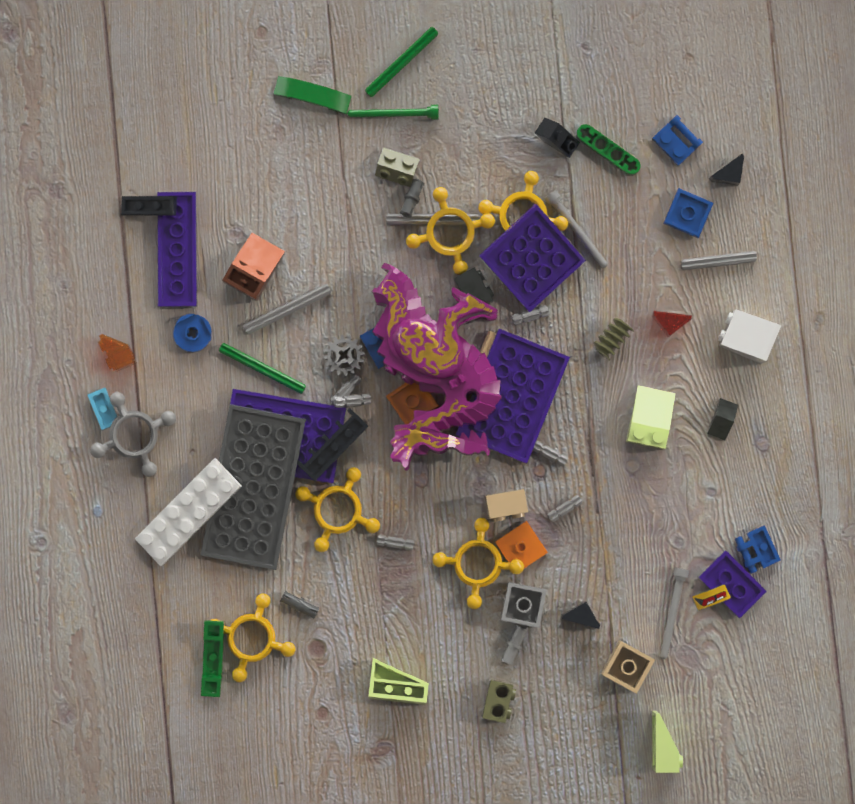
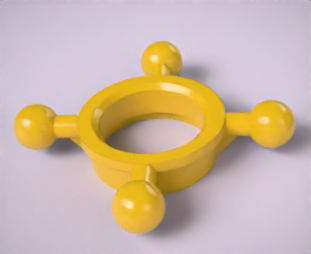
[478,171,568,231]
[406,187,495,275]
[295,467,380,552]
[432,518,524,609]
[211,593,296,683]

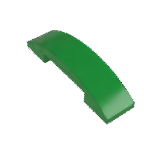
[273,76,352,115]
[201,620,224,697]

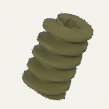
[593,318,634,361]

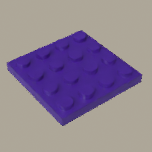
[479,204,586,312]

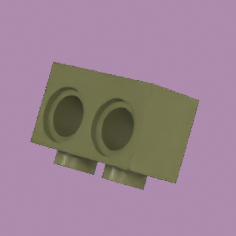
[482,679,516,723]

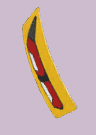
[692,585,731,610]

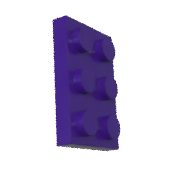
[698,550,767,619]

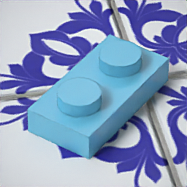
[88,388,117,430]

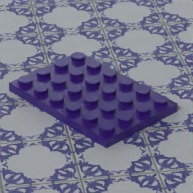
[456,329,570,464]
[230,389,346,484]

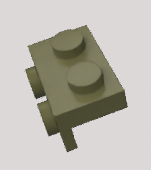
[375,148,420,187]

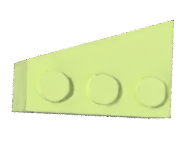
[369,658,429,705]

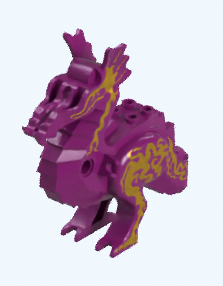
[372,263,502,471]

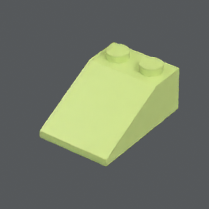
[626,386,675,450]
[652,711,683,773]

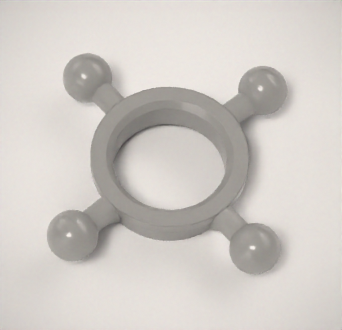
[90,392,176,477]

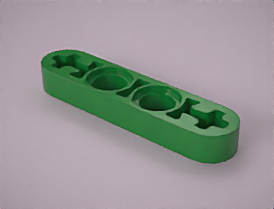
[576,124,641,176]

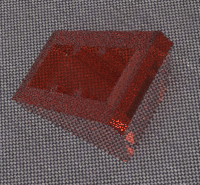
[652,311,692,337]

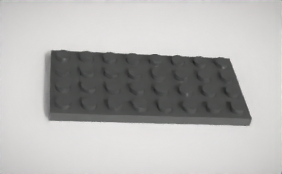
[201,404,306,570]

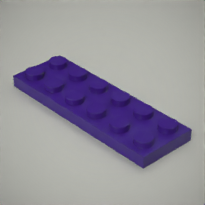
[157,192,197,307]

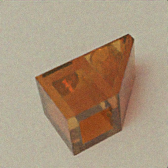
[98,334,137,372]

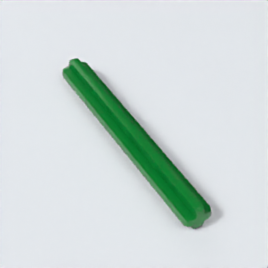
[365,27,438,97]
[219,343,306,394]

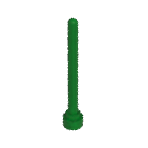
[347,104,439,120]

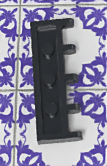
[297,408,369,481]

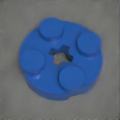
[173,314,212,352]

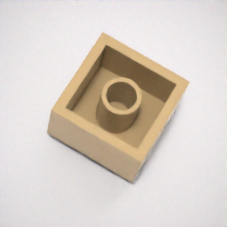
[485,489,528,522]
[601,640,655,694]

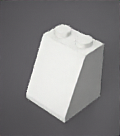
[718,309,781,364]

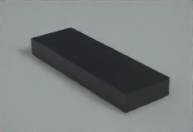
[121,196,177,216]

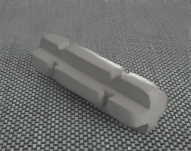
[512,305,549,326]
[330,374,361,404]
[334,394,371,408]
[533,441,568,466]
[547,495,583,522]
[376,535,414,550]

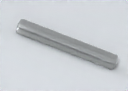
[681,251,757,270]

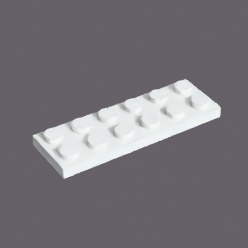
[135,458,242,566]

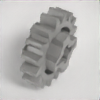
[323,335,365,377]

